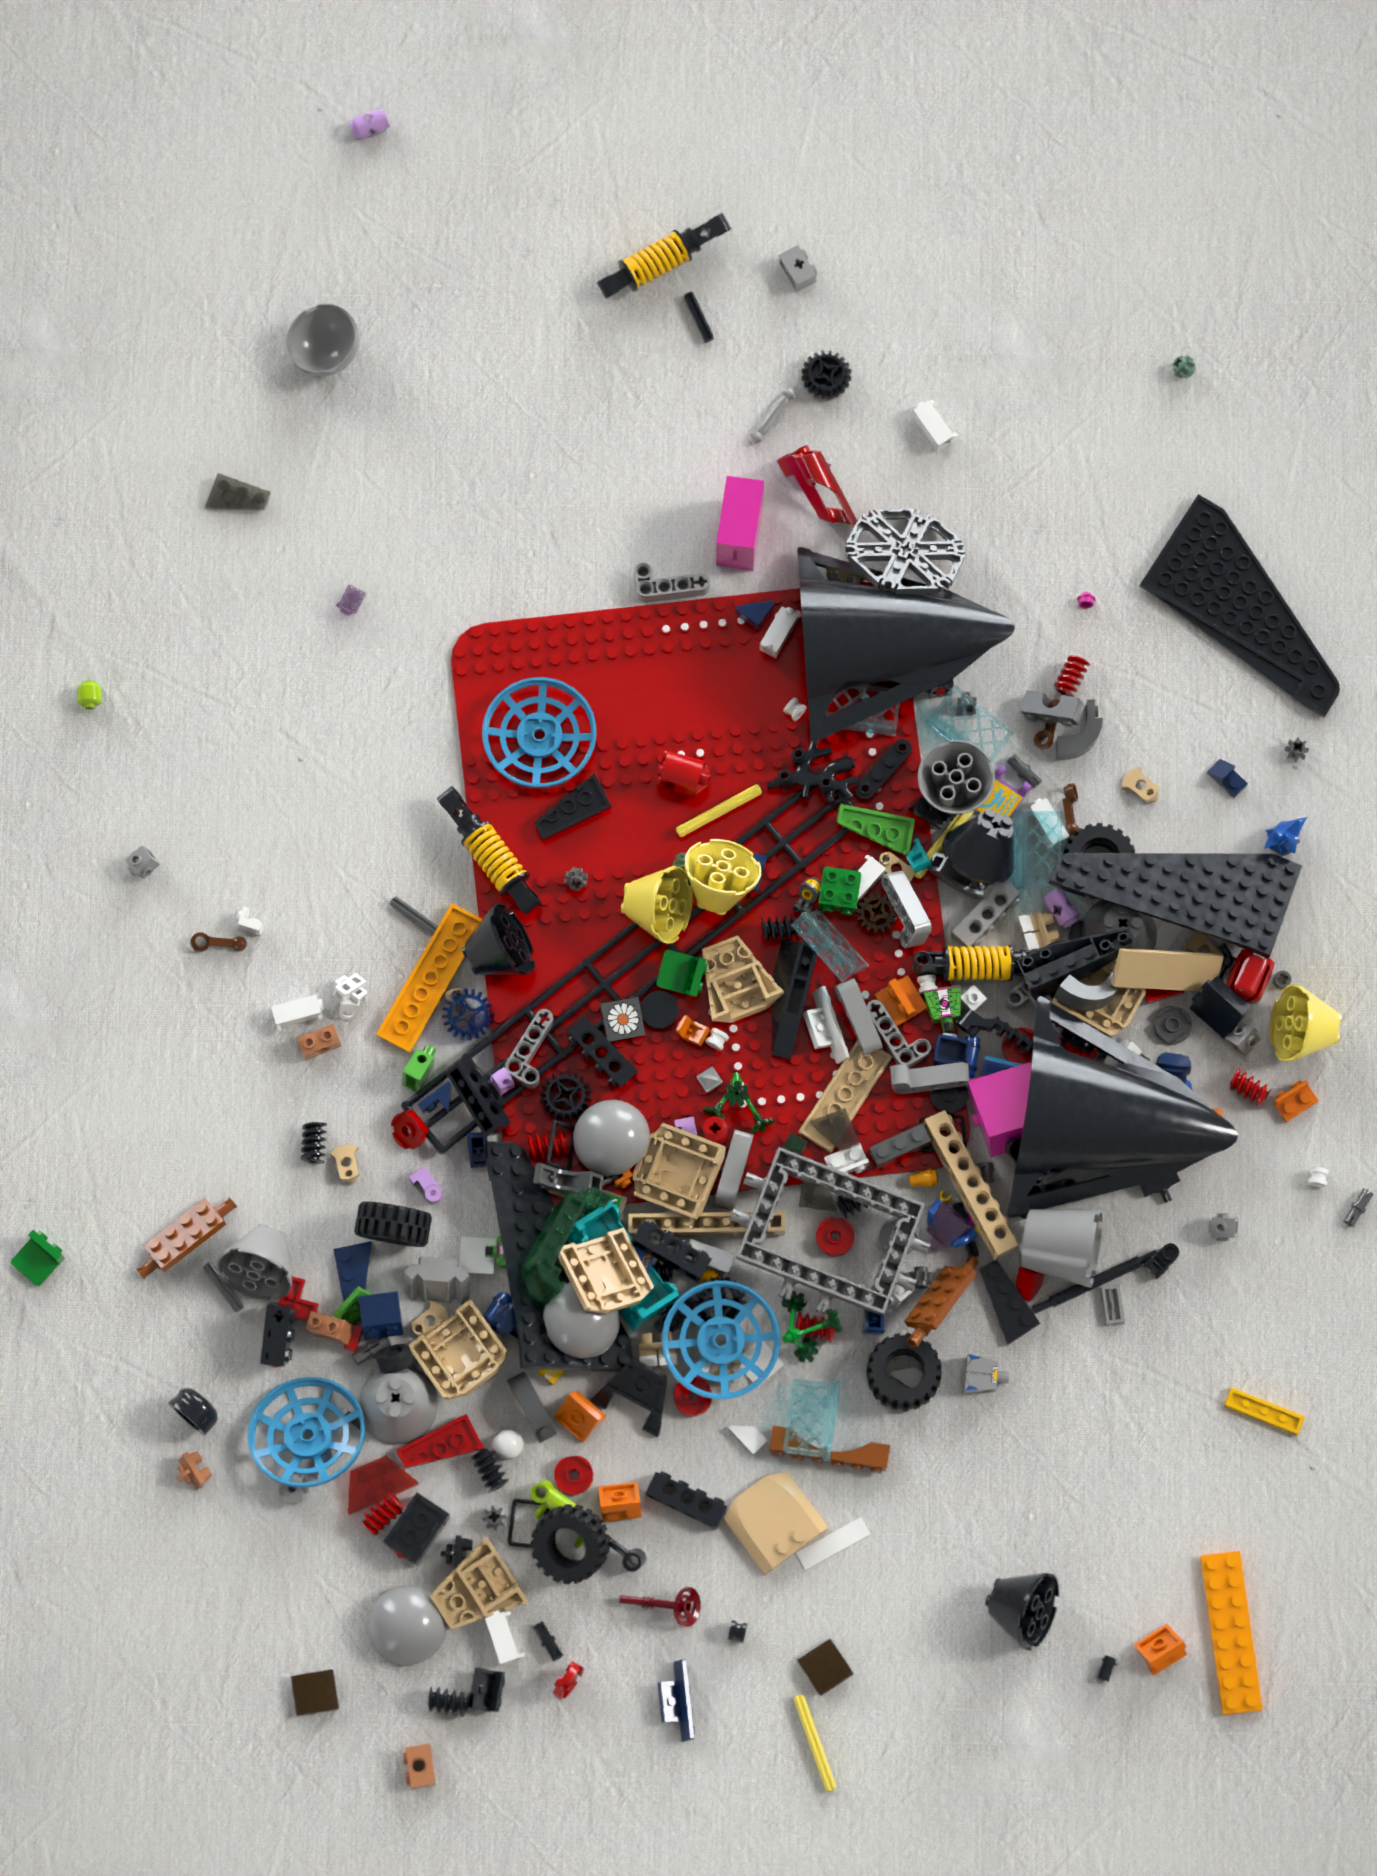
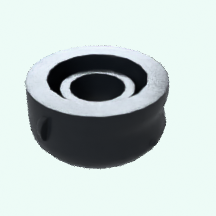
[168,1388,218,1436]

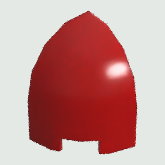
[1016,1266,1045,1302]

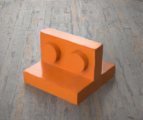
[874,975,928,1026]
[553,1390,606,1443]
[598,1482,642,1522]
[1134,1624,1187,1676]

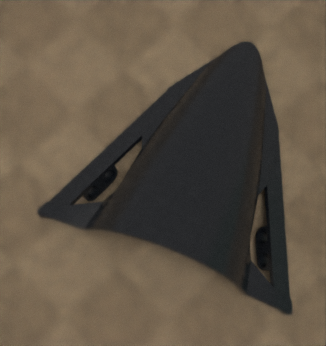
[797,547,1015,742]
[1007,996,1238,1218]

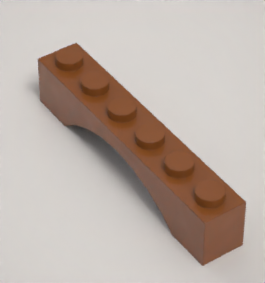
[769,1426,890,1473]

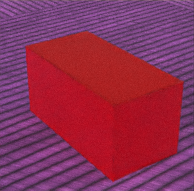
[343,1324,363,1352]

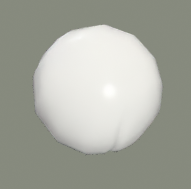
[492,1430,524,1460]

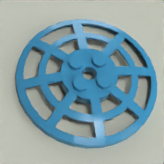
[482,677,596,788]
[662,1281,780,1399]
[248,1377,366,1488]

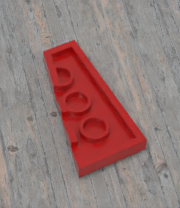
[396,1414,485,1469]

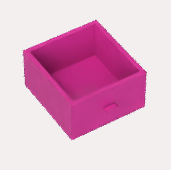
[716,476,764,570]
[968,1062,1032,1158]

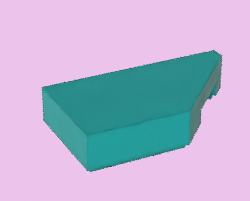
[906,838,932,874]

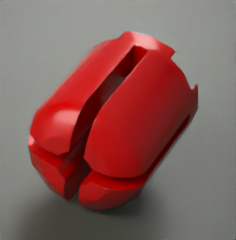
[1226,949,1275,1004]

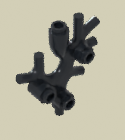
[766,740,860,804]

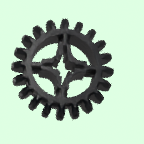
[801,350,851,400]
[540,1070,592,1123]
[694,1276,747,1322]

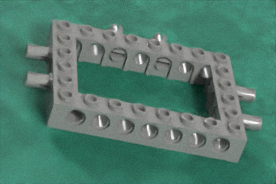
[729,1147,931,1316]

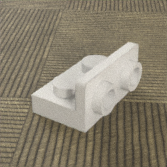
[824,1143,869,1174]

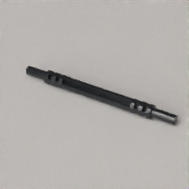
[1032,1250,1157,1314]

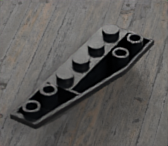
[1017,927,1137,1000]
[772,941,820,1060]

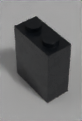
[1189,976,1251,1039]

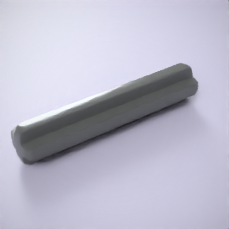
[390,896,438,935]
[203,1262,244,1312]

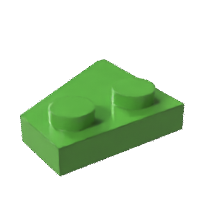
[333,1286,372,1324]

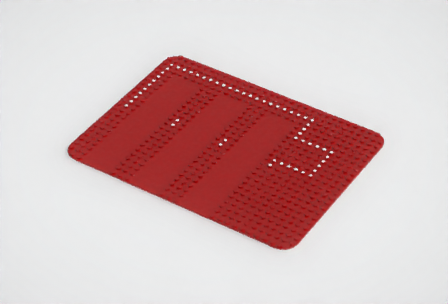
[451,582,970,1212]

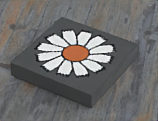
[600,997,645,1042]

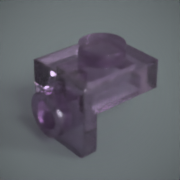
[336,584,366,615]

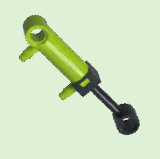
[530,1480,646,1572]

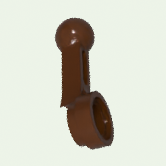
[1034,699,1060,749]
[1062,783,1079,838]
[190,932,247,952]

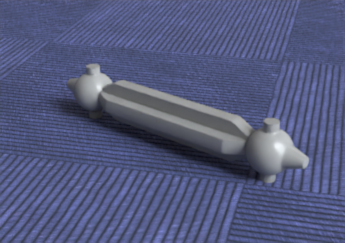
[750,386,796,446]

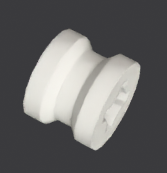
[783,697,807,721]
[917,975,938,994]
[705,1028,729,1051]
[1308,1167,1329,1187]

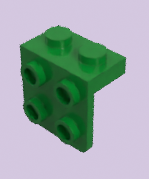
[818,867,861,916]
[656,950,707,997]
[11,1230,65,1286]

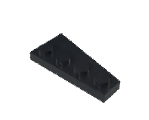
[534,773,611,841]
[980,1260,1040,1346]

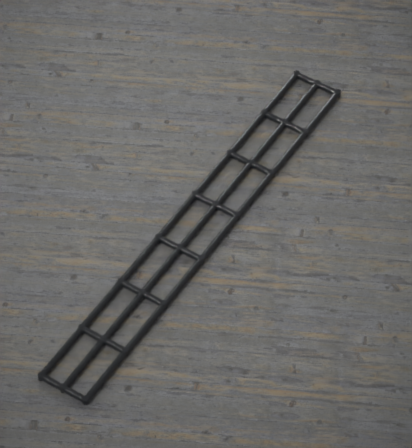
[401,786,855,1155]

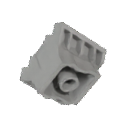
[404,1257,470,1305]

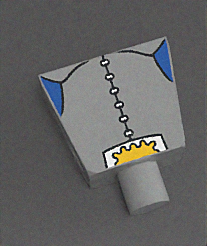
[964,1354,1009,1394]

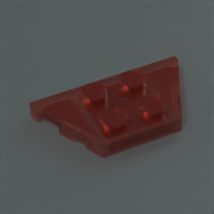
[347,1455,419,1516]

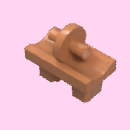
[176,1451,212,1490]

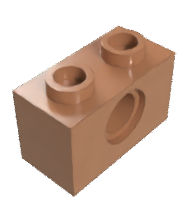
[297,1024,341,1061]
[305,1311,354,1345]
[403,1744,436,1789]

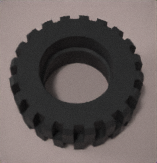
[1063,823,1135,899]
[354,1201,432,1247]
[866,1333,942,1412]
[530,1504,610,1584]

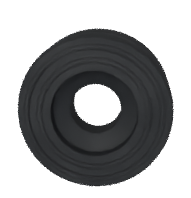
[376,1344,413,1373]

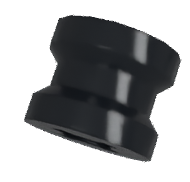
[728,1620,748,1643]

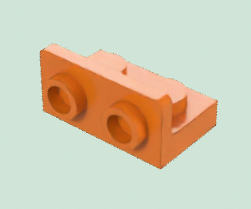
[1273,1080,1319,1123]

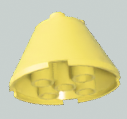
[684,839,761,915]
[621,866,693,944]
[1269,984,1342,1062]

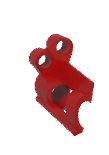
[777,445,858,528]

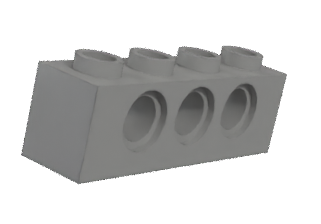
[951,881,1020,948]

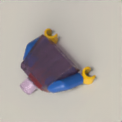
[926,1191,981,1251]

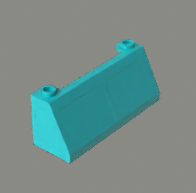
[565,1200,679,1331]

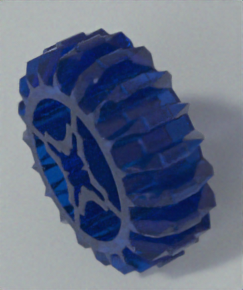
[441,988,494,1041]

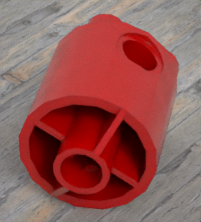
[656,750,711,797]

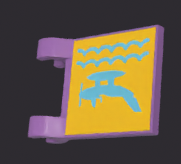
[975,765,1032,818]

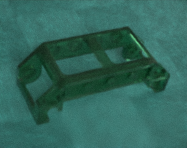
[521,1187,611,1306]

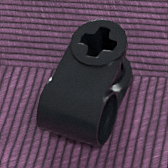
[1143,1243,1179,1280]

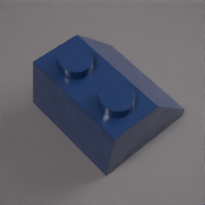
[358,1291,404,1340]

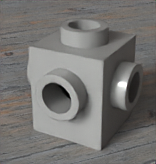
[125,845,160,879]
[1226,1021,1261,1056]
[1208,1213,1238,1241]
[279,1474,309,1503]

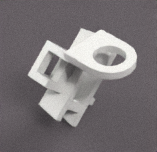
[332,973,368,1020]

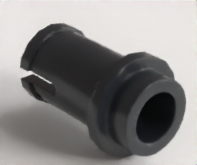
[1097,1655,1117,1682]

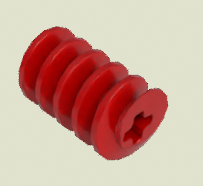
[1054,655,1090,697]
[1229,1068,1272,1107]
[703,1116,727,1145]
[527,1131,569,1160]
[795,1311,834,1343]
[362,1492,405,1535]

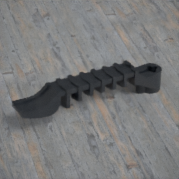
[956,1008,1033,1060]

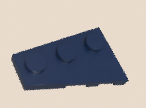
[333,1241,372,1302]

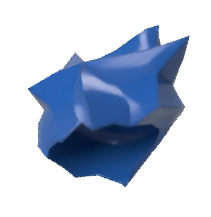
[1264,817,1308,856]

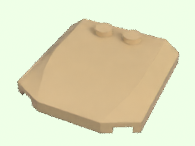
[1052,959,1146,1038]
[633,1123,726,1220]
[555,1228,654,1314]
[408,1299,509,1400]
[724,1472,829,1575]

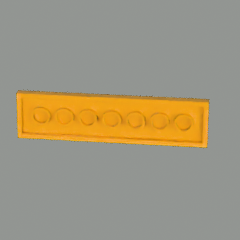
[376,903,482,1054]
[1200,1551,1263,1715]

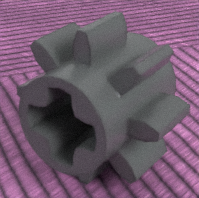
[1284,737,1309,762]
[564,867,588,891]
[909,1266,933,1289]
[482,1505,507,1531]

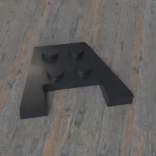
[590,1358,668,1438]

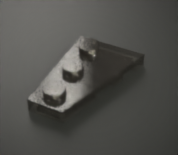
[205,473,271,510]

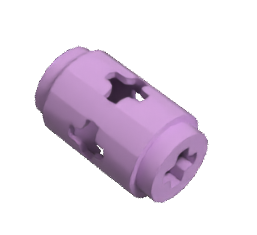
[349,109,390,139]
[1043,888,1081,930]

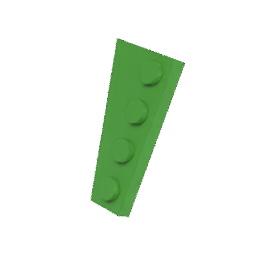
[836,804,915,857]

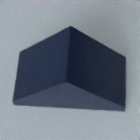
[736,600,774,630]
[467,1132,488,1168]

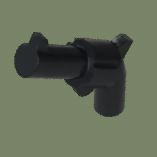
[1219,943,1236,981]

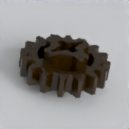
[856,892,898,935]

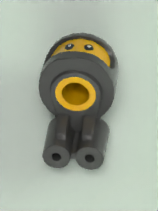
[792,877,821,916]

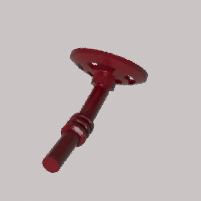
[619,1587,701,1627]

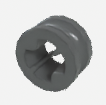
[1273,970,1292,989]

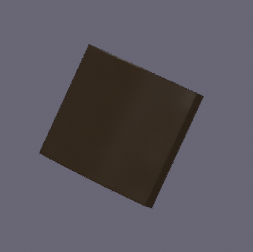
[797,1639,854,1696]
[291,1669,339,1716]

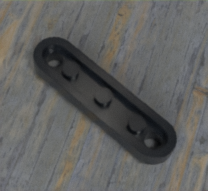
[855,739,912,801]

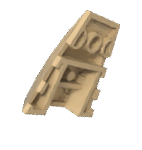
[702,936,784,1023]
[430,1537,529,1629]

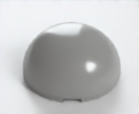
[286,304,360,376]
[573,1100,650,1176]
[543,1282,620,1359]
[367,1585,447,1665]

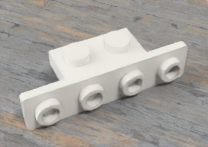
[803,986,849,1064]

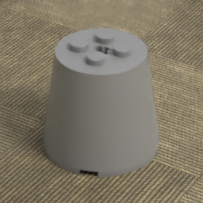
[1019,1209,1103,1287]

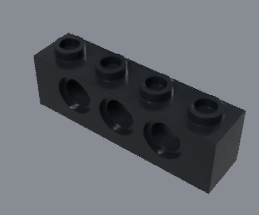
[566,1016,638,1089]
[445,1059,511,1137]
[631,1219,712,1283]
[645,1471,727,1530]

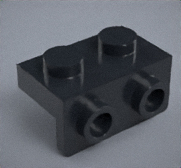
[908,796,952,831]
[468,1668,505,1712]

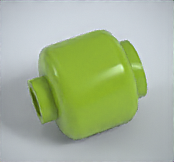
[77,680,102,710]

